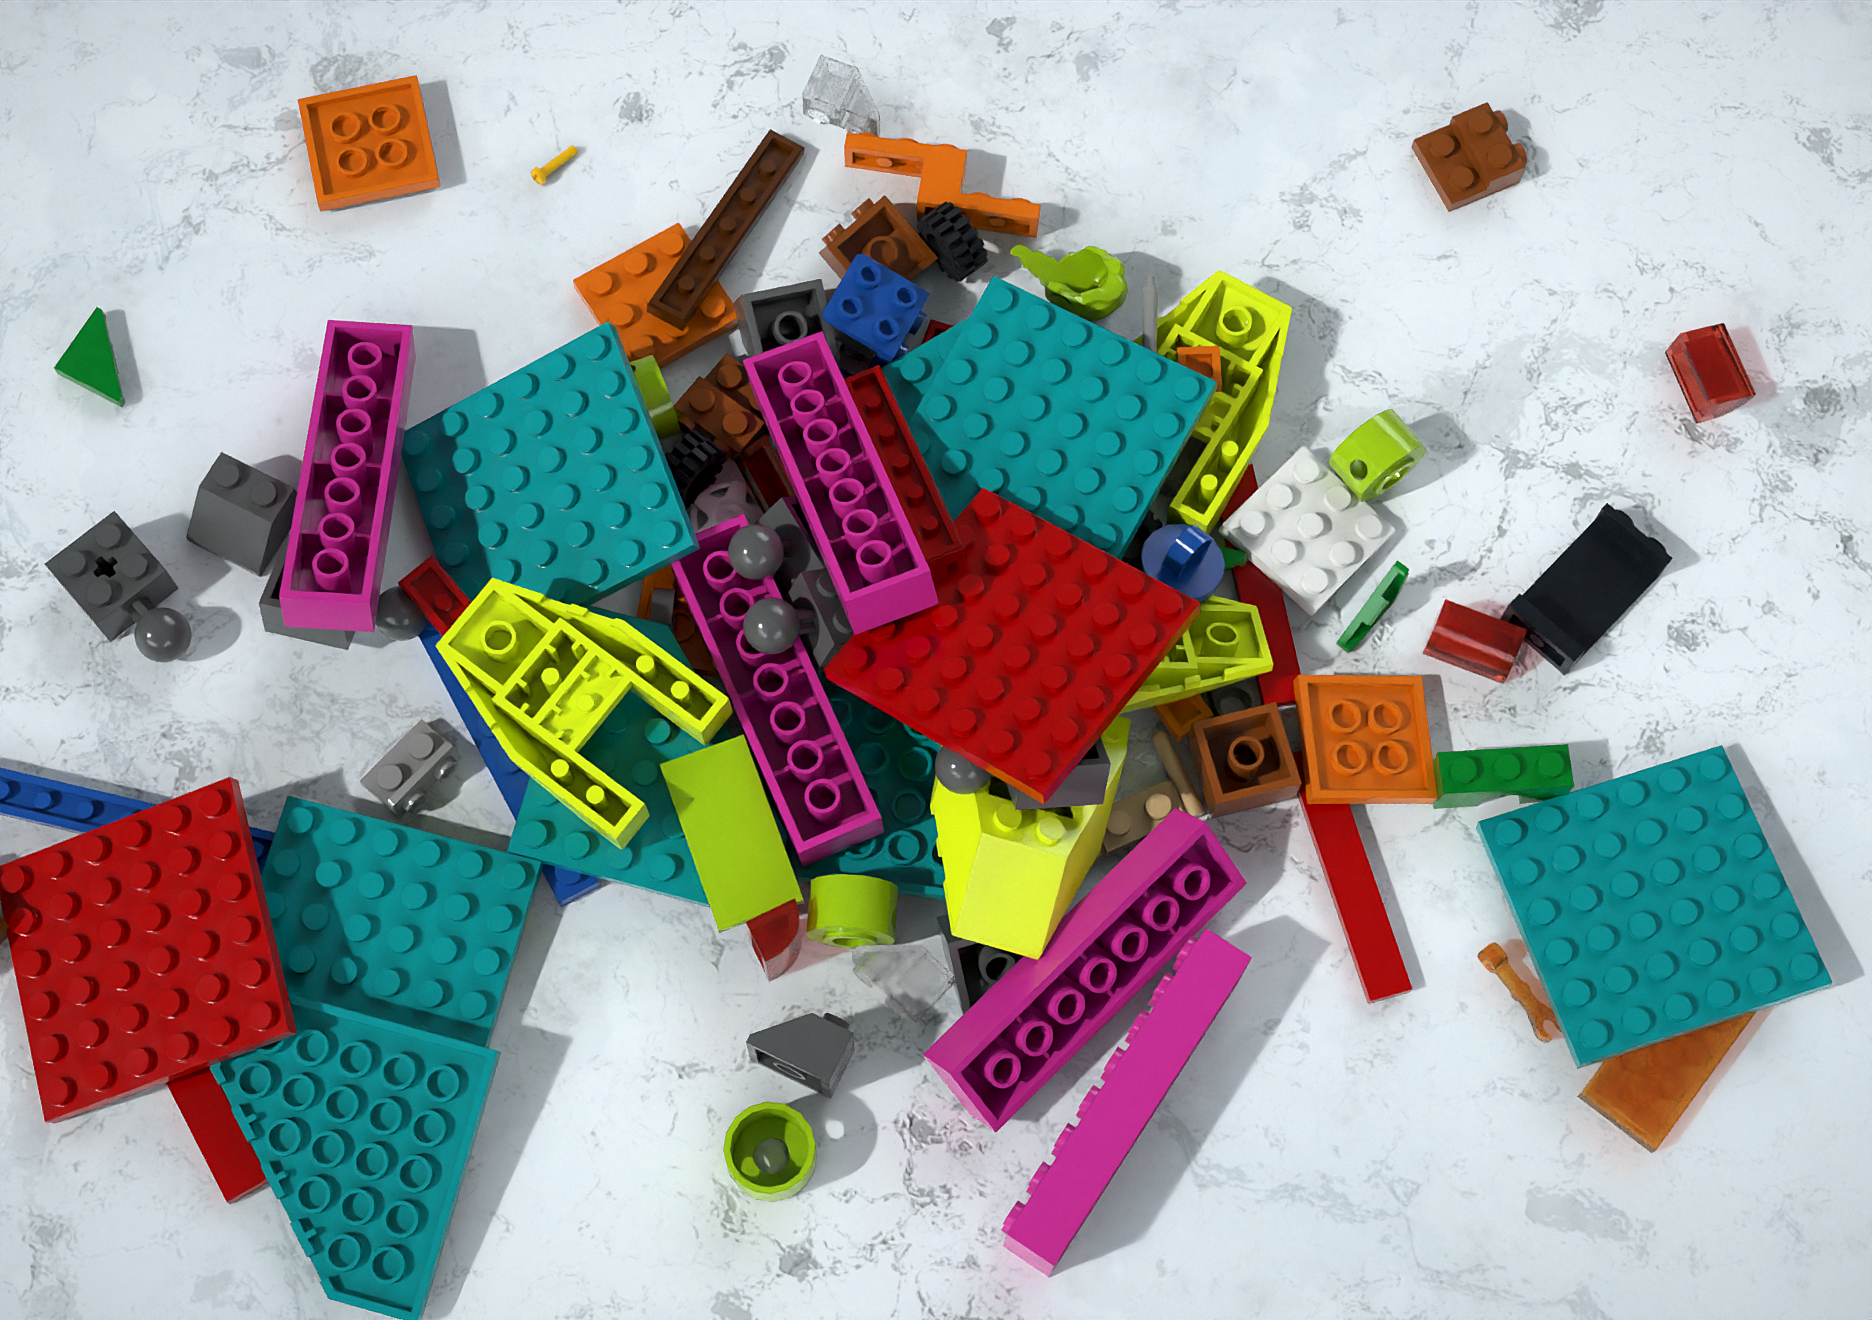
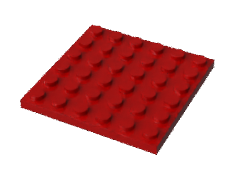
[824,488,1201,805]
[0,777,297,1124]

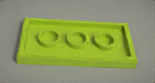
[660,734,804,933]

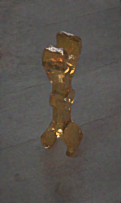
[1477,942,1562,1043]

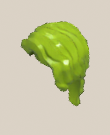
[1010,245,1128,322]

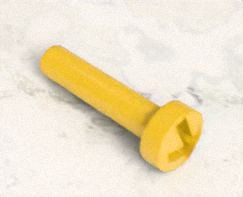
[530,145,578,185]

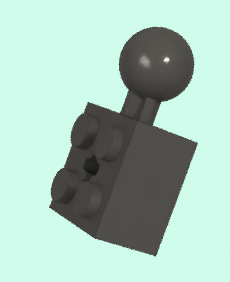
[728,497,826,593]
[45,511,192,663]
[259,533,428,650]
[743,568,854,673]
[935,737,1111,810]

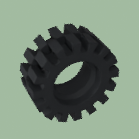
[917,201,988,282]
[665,430,726,509]

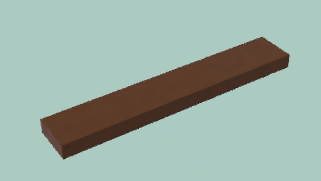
[647,129,805,331]

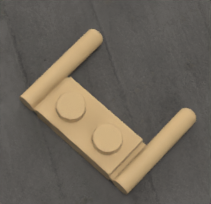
[1094,731,1205,862]

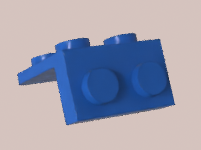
[822,254,930,369]

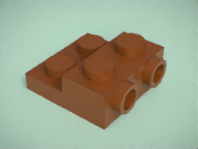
[1411,102,1527,212]
[819,195,938,282]
[673,353,769,466]

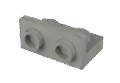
[360,719,461,819]

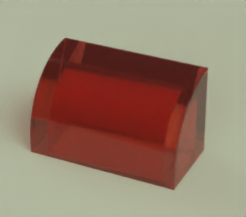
[1665,323,1756,424]
[733,435,796,514]
[1422,599,1527,684]
[746,898,802,982]

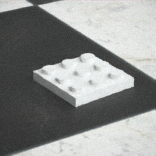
[1218,446,1396,617]

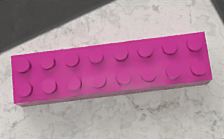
[279,320,416,632]
[743,331,939,635]
[670,514,884,867]
[922,808,1247,1132]
[1001,928,1252,1277]

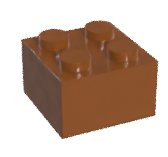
[1187,702,1302,819]

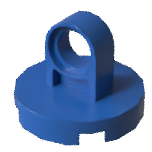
[1139,524,1225,603]

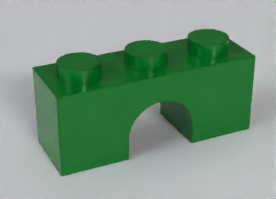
[1433,744,1574,809]

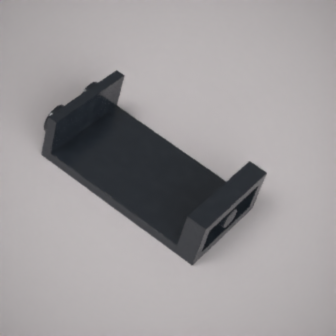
[1500,503,1673,676]

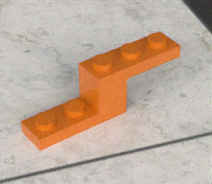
[844,132,1041,238]

